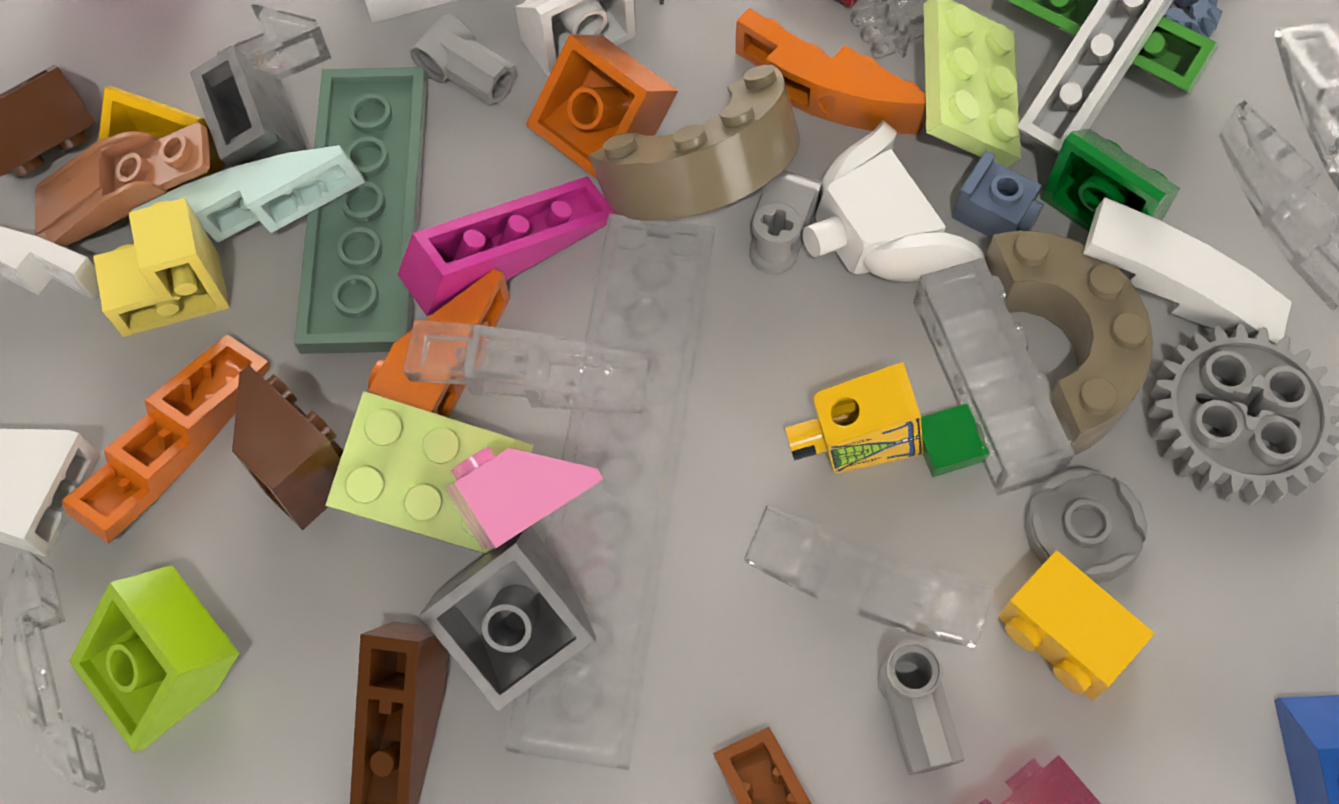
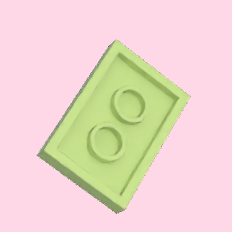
[923,0,1021,168]
[325,391,533,554]

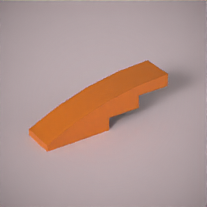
[62,334,270,544]

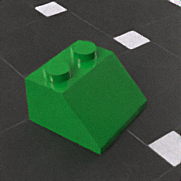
[1040,129,1180,232]

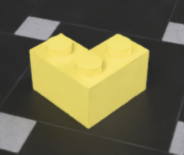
[93,198,230,337]

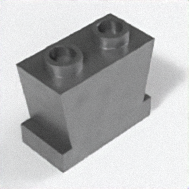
[190,46,307,167]

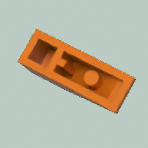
[368,269,510,418]

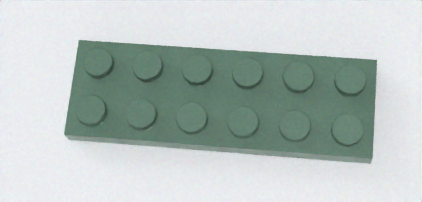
[294,67,427,354]

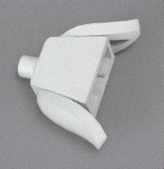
[802,120,987,282]

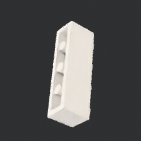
[1017,0,1173,154]

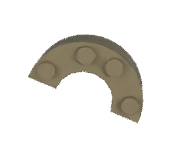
[589,65,800,221]
[984,231,1153,459]

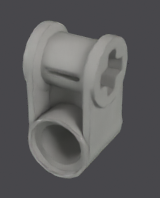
[749,170,822,274]

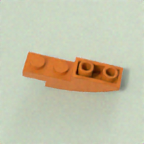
[735,8,926,134]

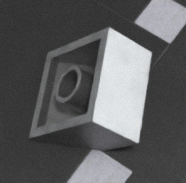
[419,526,596,712]

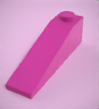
[397,176,617,316]

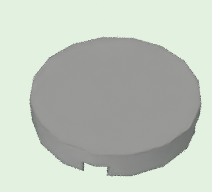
[1024,467,1148,584]

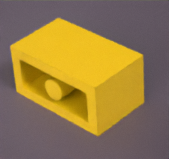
[998,550,1155,700]

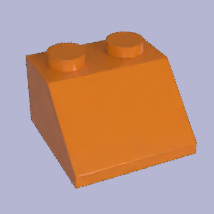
[526,34,679,180]

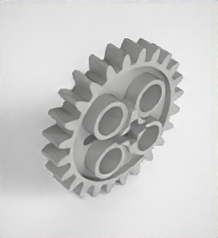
[1148,324,1339,505]

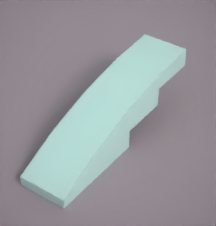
[131,145,365,243]

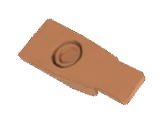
[35,122,210,247]

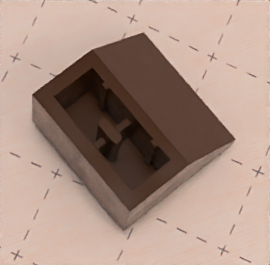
[232,365,343,531]

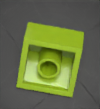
[69,565,240,753]

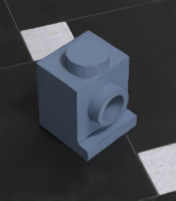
[952,151,1044,238]

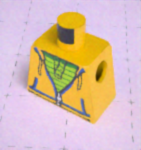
[785,362,923,473]

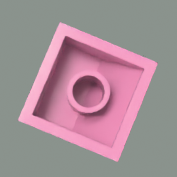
[444,446,603,549]

